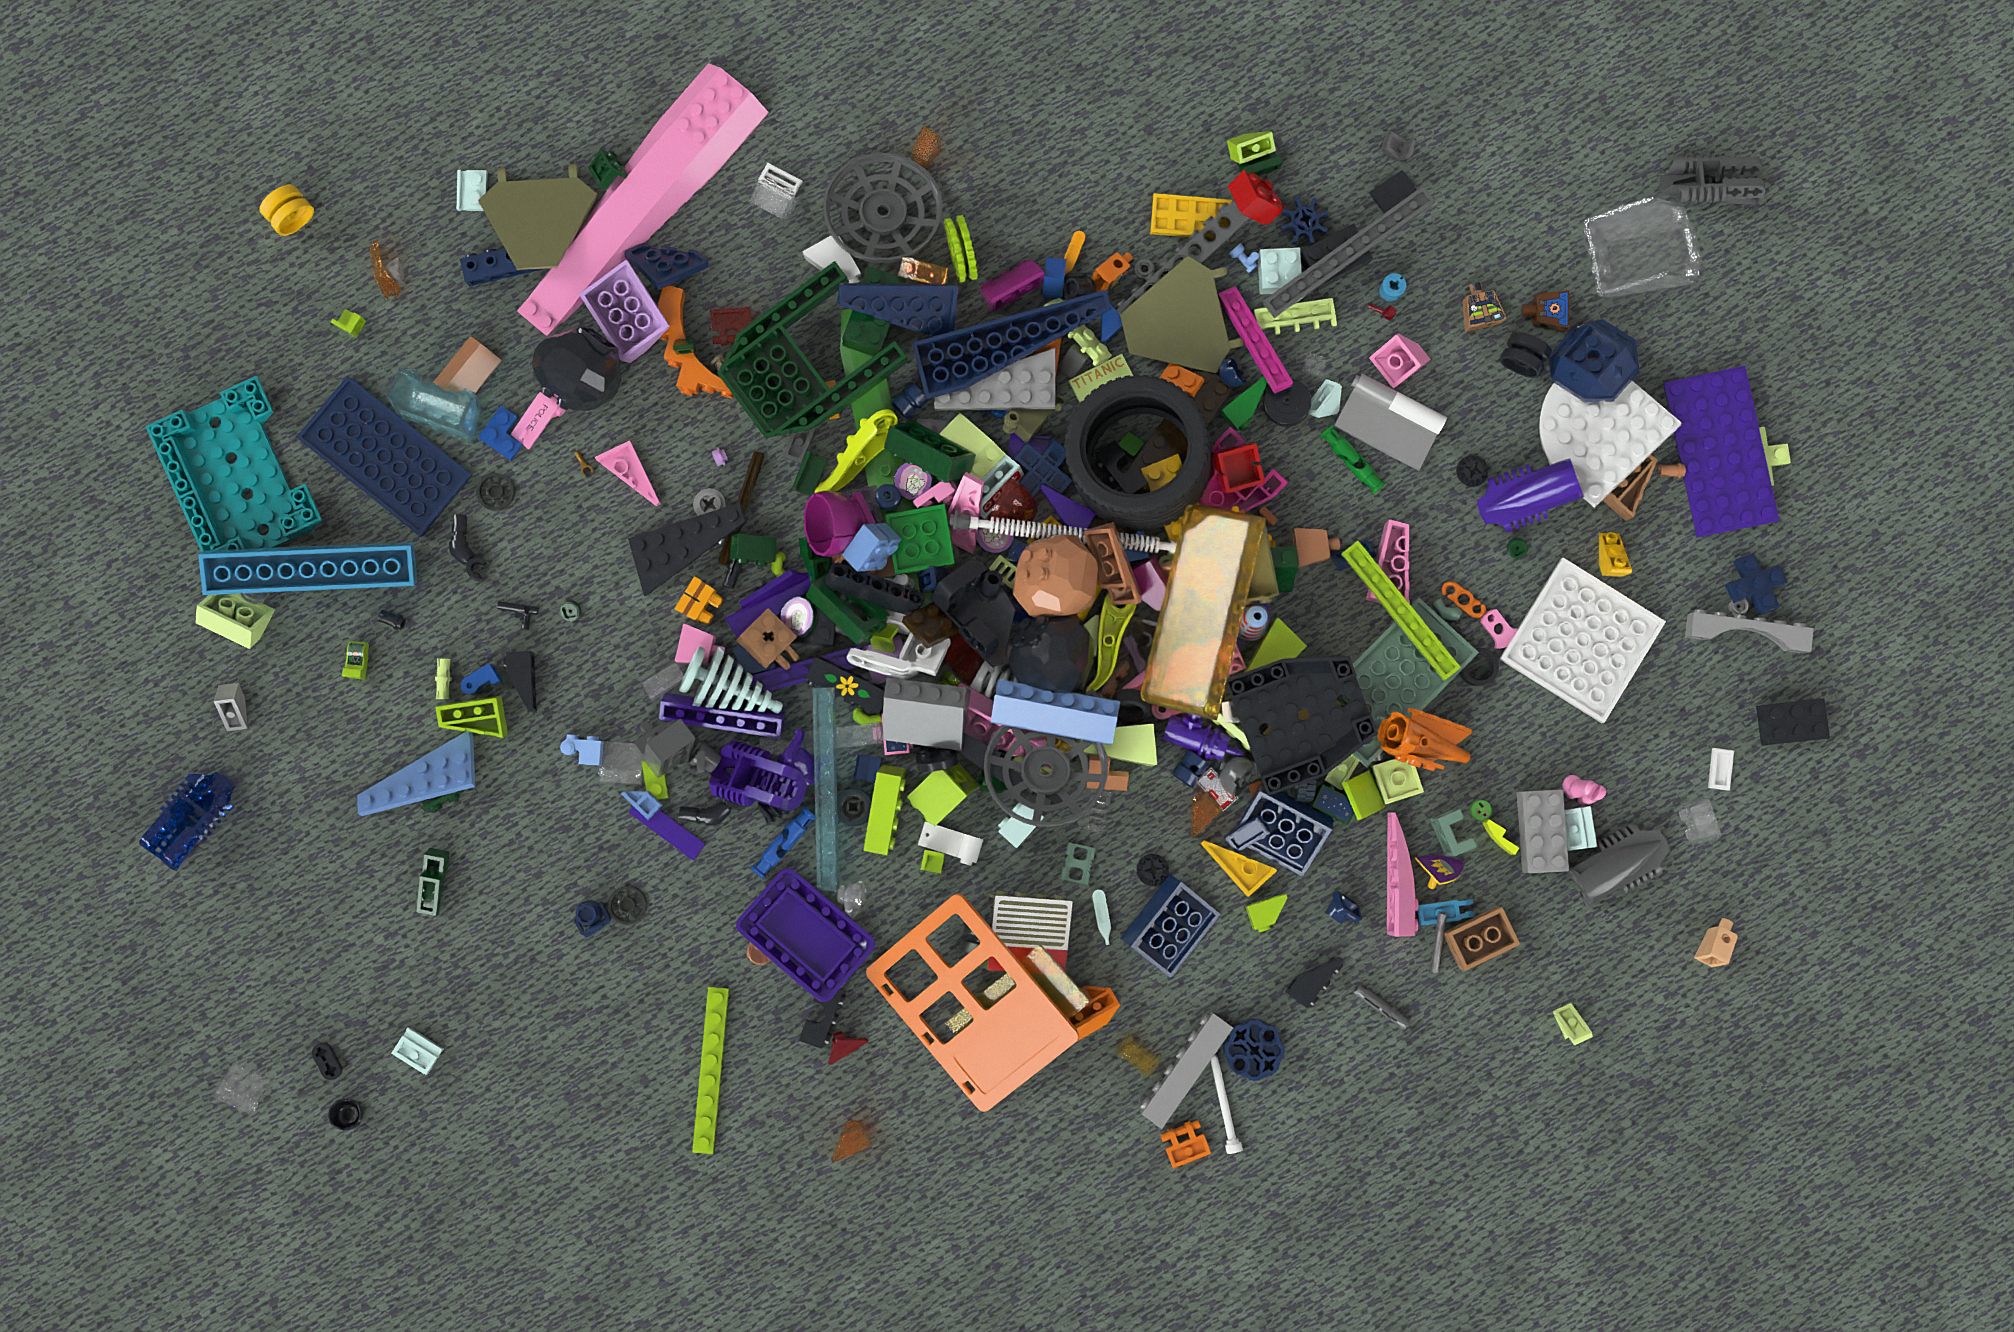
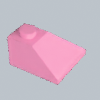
[1369,334,1431,389]

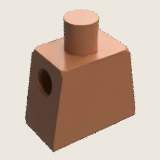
[1291,528,1340,568]

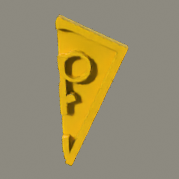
[1200,840,1277,897]

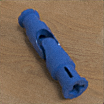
[750,806,817,879]

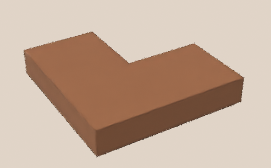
[1086,755,1129,791]

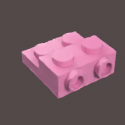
[913,481,958,509]

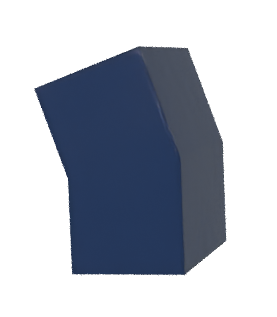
[853,754,882,783]

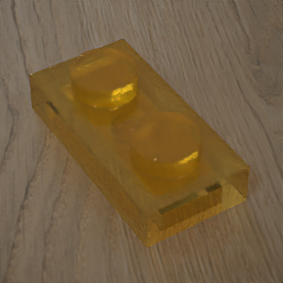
[1115,1035,1160,1078]

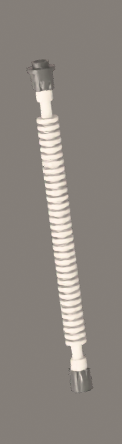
[949,510,1196,558]

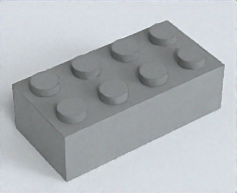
[1516,790,1569,873]

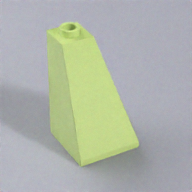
[1075,724,1157,766]

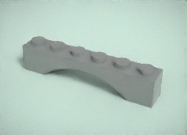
[1685,610,1814,654]

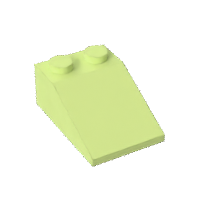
[940,413,1006,480]

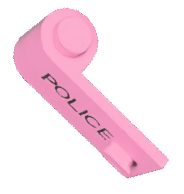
[510,392,566,449]

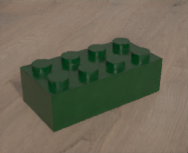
[842,266,906,356]
[884,421,976,483]

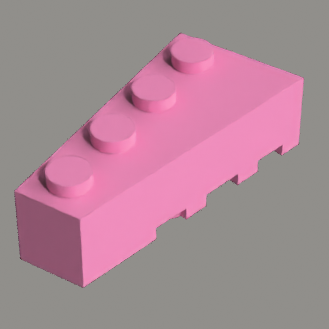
[1366,519,1410,604]

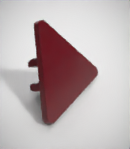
[828,1031,868,1065]

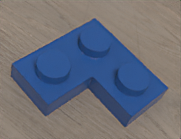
[478,406,523,461]

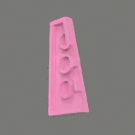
[947,472,984,554]

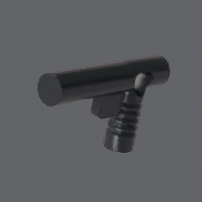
[497,601,539,630]

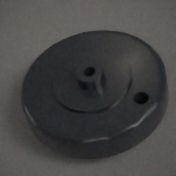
[1263,379,1311,427]

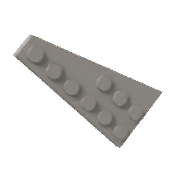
[934,348,1056,410]

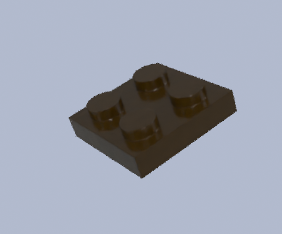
[902,602,959,649]

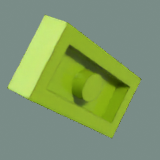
[642,761,669,800]

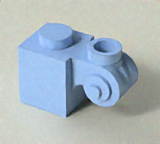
[560,735,605,766]

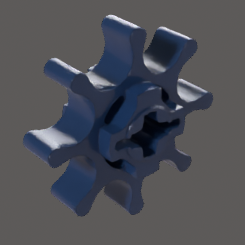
[1280,197,1329,246]

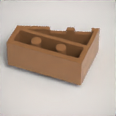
[1602,454,1658,521]

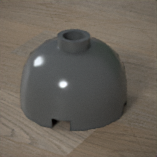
[1220,756,1258,797]

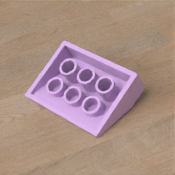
[579,259,670,363]

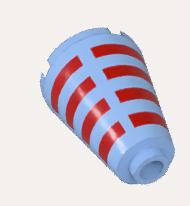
[1230,601,1270,641]

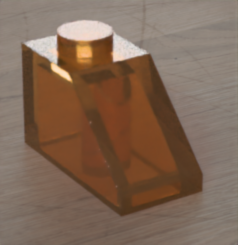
[911,126,941,168]
[898,256,948,284]
[1190,792,1223,838]
[831,1119,872,1163]

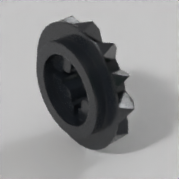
[1456,455,1489,487]
[1137,854,1169,886]

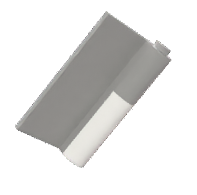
[1334,373,1447,471]

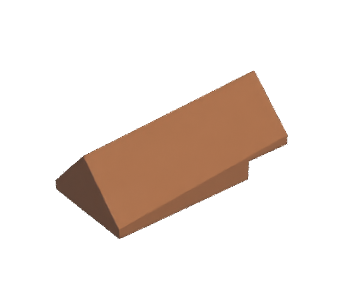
[1083,522,1142,605]

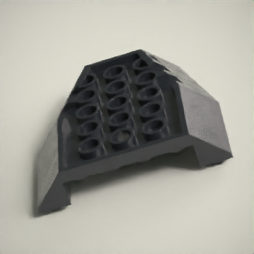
[1225,656,1378,796]

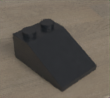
[777,603,836,647]

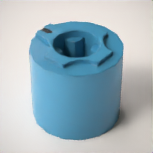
[1379,273,1406,302]

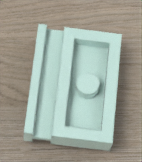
[456,170,488,211]
[1564,806,1598,851]
[391,1027,444,1075]

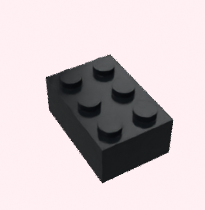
[1300,223,1373,291]
[1756,698,1830,746]

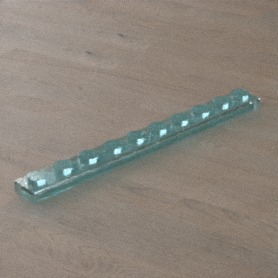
[813,687,839,891]

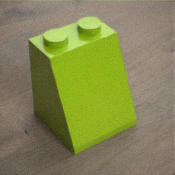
[907,763,979,827]

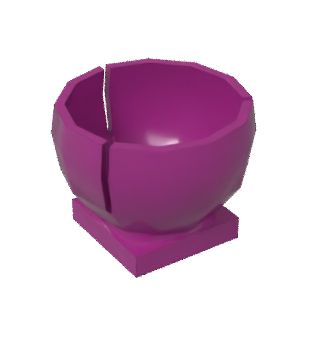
[804,491,876,557]

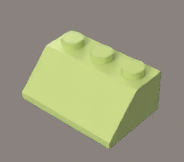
[196,593,275,649]

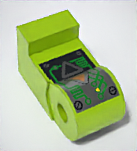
[342,641,369,680]

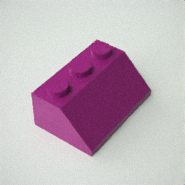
[980,259,1044,313]

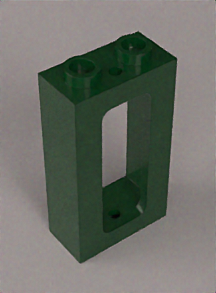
[806,574,890,645]

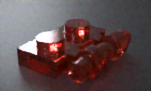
[710,307,752,346]

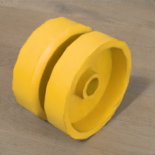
[260,184,314,236]

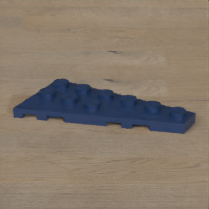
[838,283,958,337]

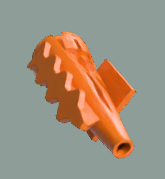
[1377,708,1472,771]

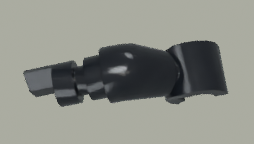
[449,514,487,582]
[679,799,746,826]

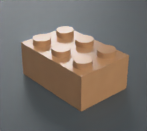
[1444,906,1520,971]

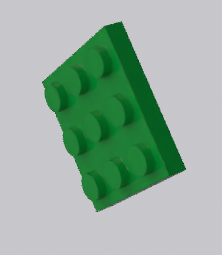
[885,504,956,575]

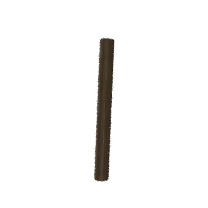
[718,451,764,566]

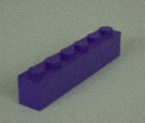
[659,693,786,738]

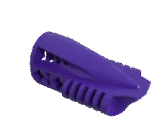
[1477,458,1584,533]
[709,740,806,811]

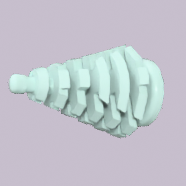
[679,646,783,714]

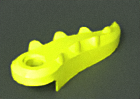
[815,409,898,493]
[1085,593,1136,693]

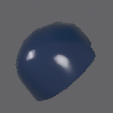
[1219,357,1247,388]

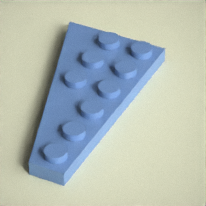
[357,731,476,816]

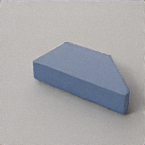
[621,791,663,820]

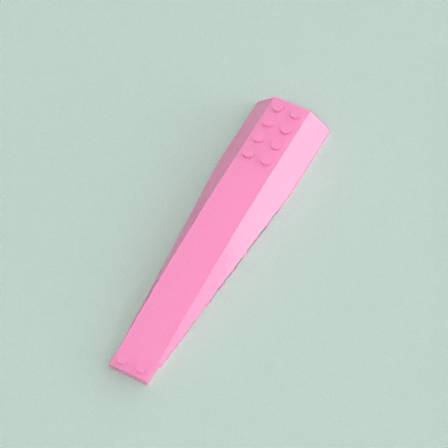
[517,63,769,338]

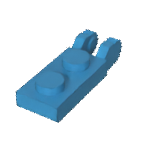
[1417,899,1475,926]

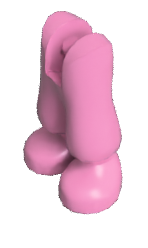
[1562,775,1606,805]

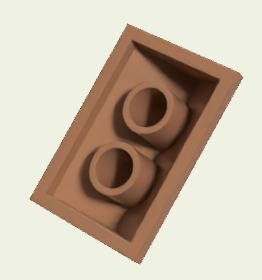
[433,336,502,407]

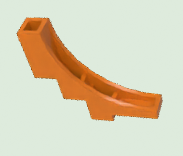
[658,286,734,399]

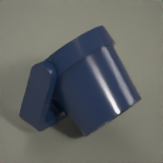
[1325,891,1362,924]
[574,900,611,937]

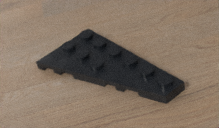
[628,503,747,596]

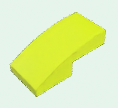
[1482,819,1519,855]

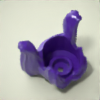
[776,728,831,785]

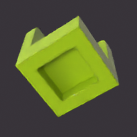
[331,309,366,338]
[870,623,899,653]
[920,850,945,874]

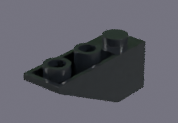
[1285,957,1344,1008]

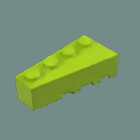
[863,764,906,855]

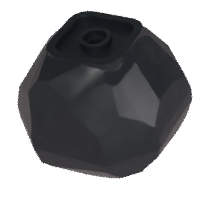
[532,325,621,411]
[1008,614,1094,693]

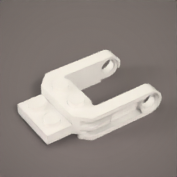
[847,608,951,680]

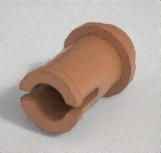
[1658,462,1686,478]

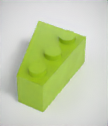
[435,696,508,738]

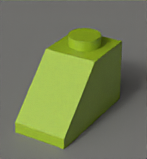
[1227,131,1276,164]
[1245,894,1287,932]

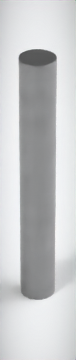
[1430,912,1447,973]

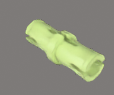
[435,659,452,699]

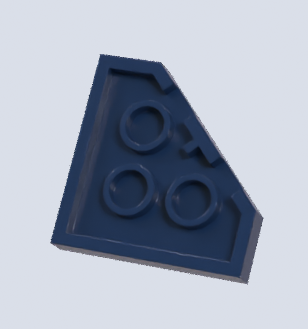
[625,244,709,290]

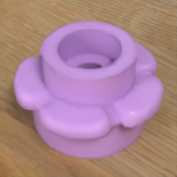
[712,447,728,467]

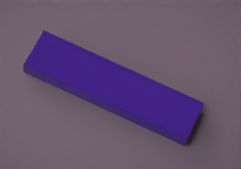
[629,806,706,860]

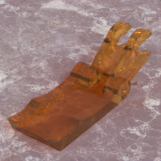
[369,239,400,299]

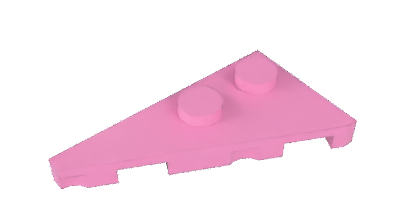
[595,441,661,506]

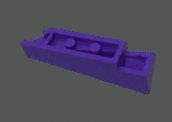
[725,570,811,638]

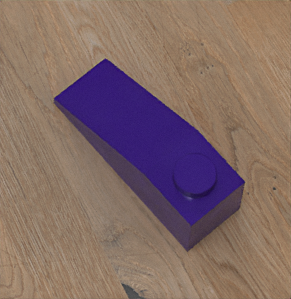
[1040,485,1095,532]

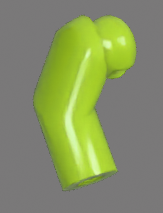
[771,552,786,577]
[853,708,882,727]

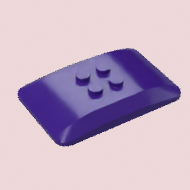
[736,868,875,1002]

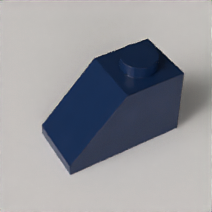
[917,566,949,593]

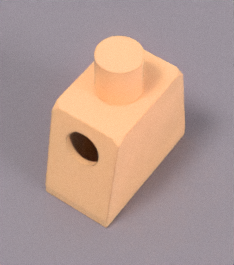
[1694,918,1738,967]

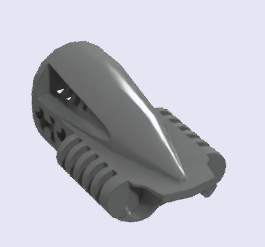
[1659,155,1765,204]
[1566,822,1670,906]

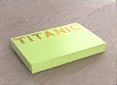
[1069,354,1133,402]

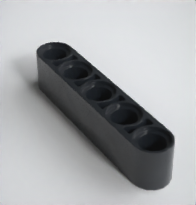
[824,563,924,615]

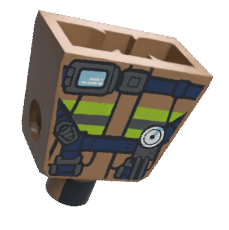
[1463,282,1506,332]

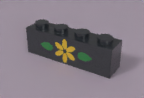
[805,654,885,715]

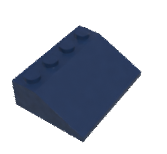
[1237,781,1334,877]
[1120,874,1220,978]

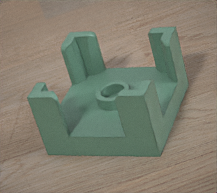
[1429,809,1477,857]

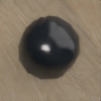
[328,1099,364,1131]

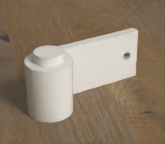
[918,822,983,866]

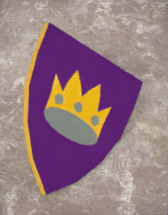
[1415,855,1464,889]

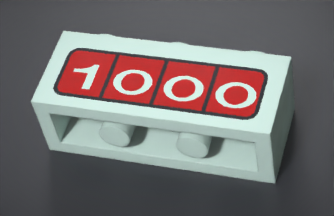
[980,455,1024,519]

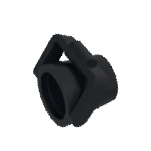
[1063,273,1096,300]

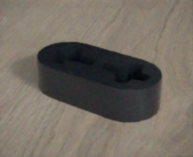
[312,1043,343,1080]

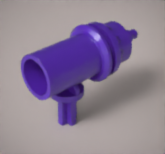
[1163,698,1244,761]

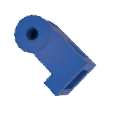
[460,663,504,695]

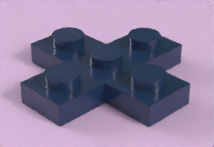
[1013,439,1072,499]
[1725,553,1788,615]

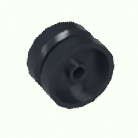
[1499,332,1552,378]

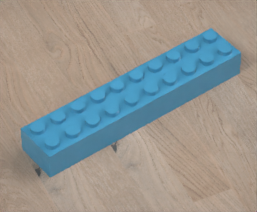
[198,542,418,595]

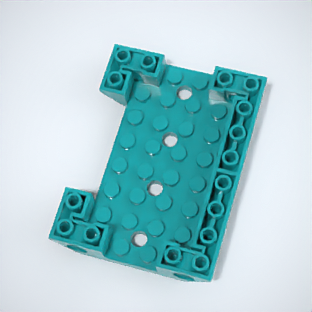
[145,376,322,553]

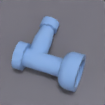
[1229,243,1259,273]

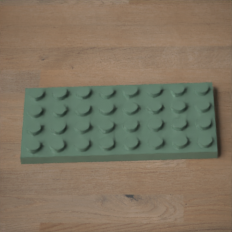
[1337,598,1479,768]

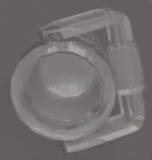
[838,881,867,918]

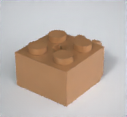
[736,608,799,670]

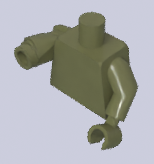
[1003,395,1065,443]

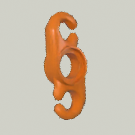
[1441,581,1486,618]

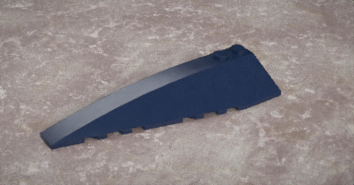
[912,290,1111,399]

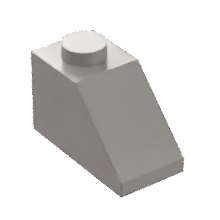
[214,683,248,731]

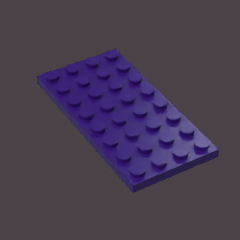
[1663,366,1780,538]

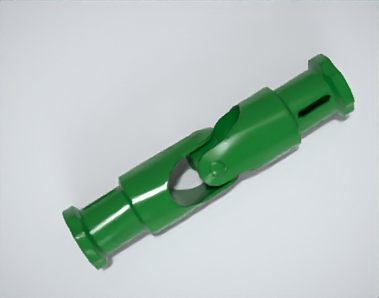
[1319,424,1386,495]

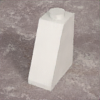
[802,236,862,283]

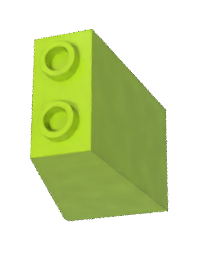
[1244,618,1307,673]

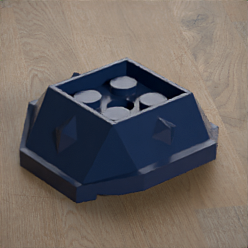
[1548,319,1639,402]

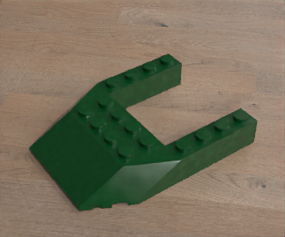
[717,261,909,438]

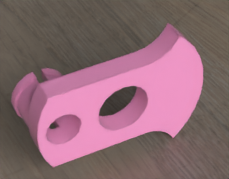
[1480,609,1518,649]

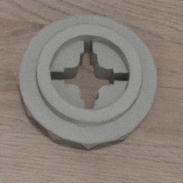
[693,488,726,516]

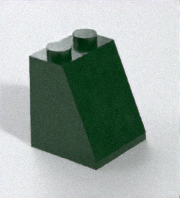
[1270,546,1298,593]

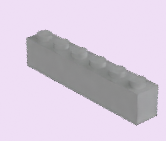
[1140,1012,1233,1129]

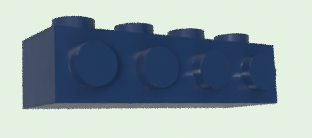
[460,248,547,287]

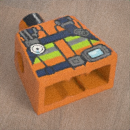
[1092,252,1134,293]

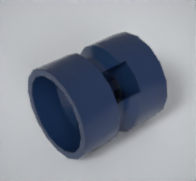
[890,382,928,420]
[1172,750,1209,788]

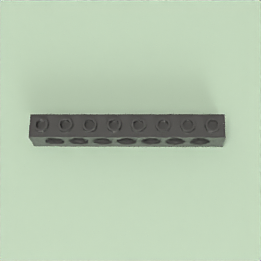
[1116,201,1249,314]

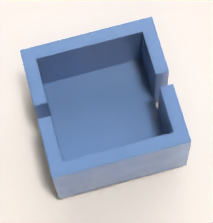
[842,523,902,572]

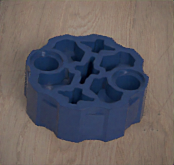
[1223,1018,1285,1081]

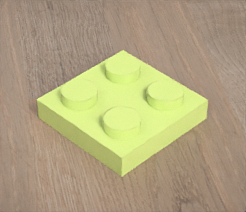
[1372,759,1424,805]

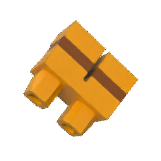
[674,576,724,625]

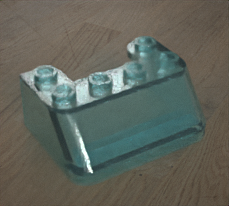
[386,367,481,443]

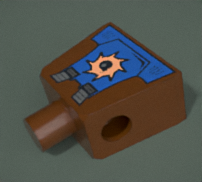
[1521,290,1569,332]

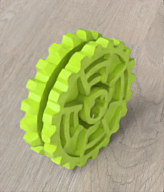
[944,215,978,283]

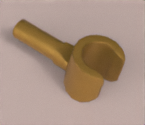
[574,451,594,477]

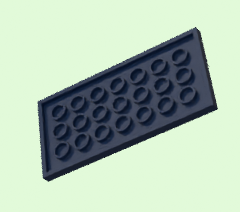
[296,376,473,537]

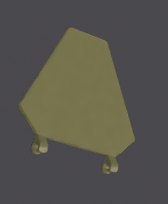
[478,164,598,270]
[1120,256,1244,373]

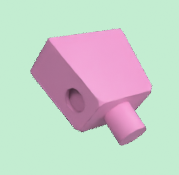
[675,624,725,665]

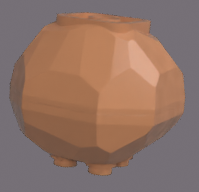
[1013,535,1098,618]

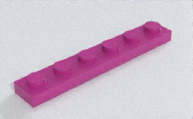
[1218,286,1293,394]

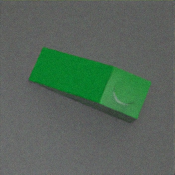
[1220,376,1267,431]

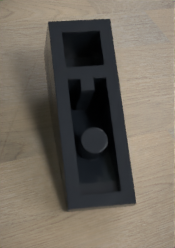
[503,651,537,713]

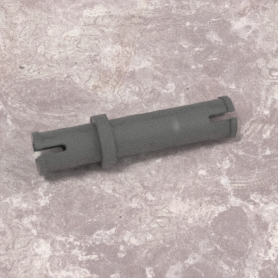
[1353,983,1411,1030]

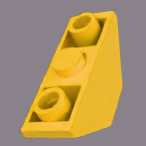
[1599,532,1632,577]

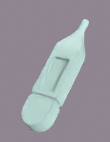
[1092,890,1111,945]

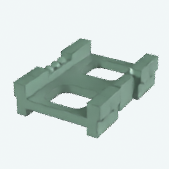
[1060,842,1096,885]

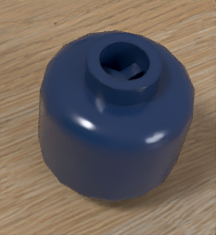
[875,484,901,511]

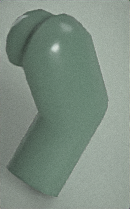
[1432,598,1462,621]

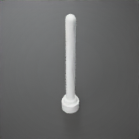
[1210,1054,1243,1154]

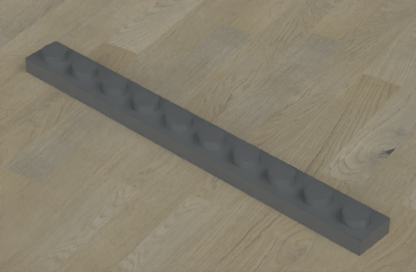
[1262,185,1435,319]

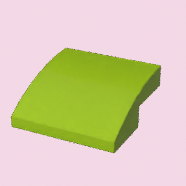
[1342,770,1386,820]

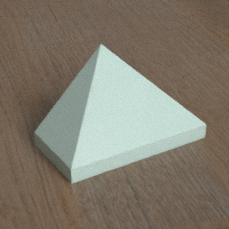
[1309,379,1342,418]

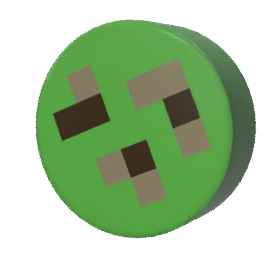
[1470,800,1492,820]

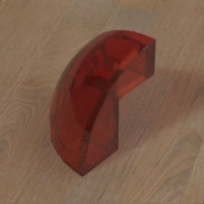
[987,478,1038,532]
[942,631,985,686]

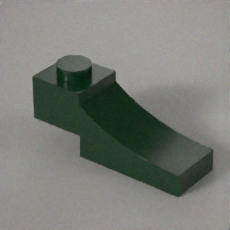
[798,537,834,593]
[416,848,450,916]

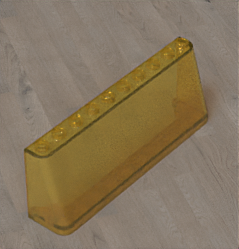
[1141,504,1266,720]

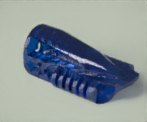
[139,772,236,872]

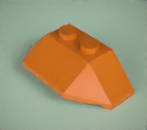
[1055,986,1120,1043]

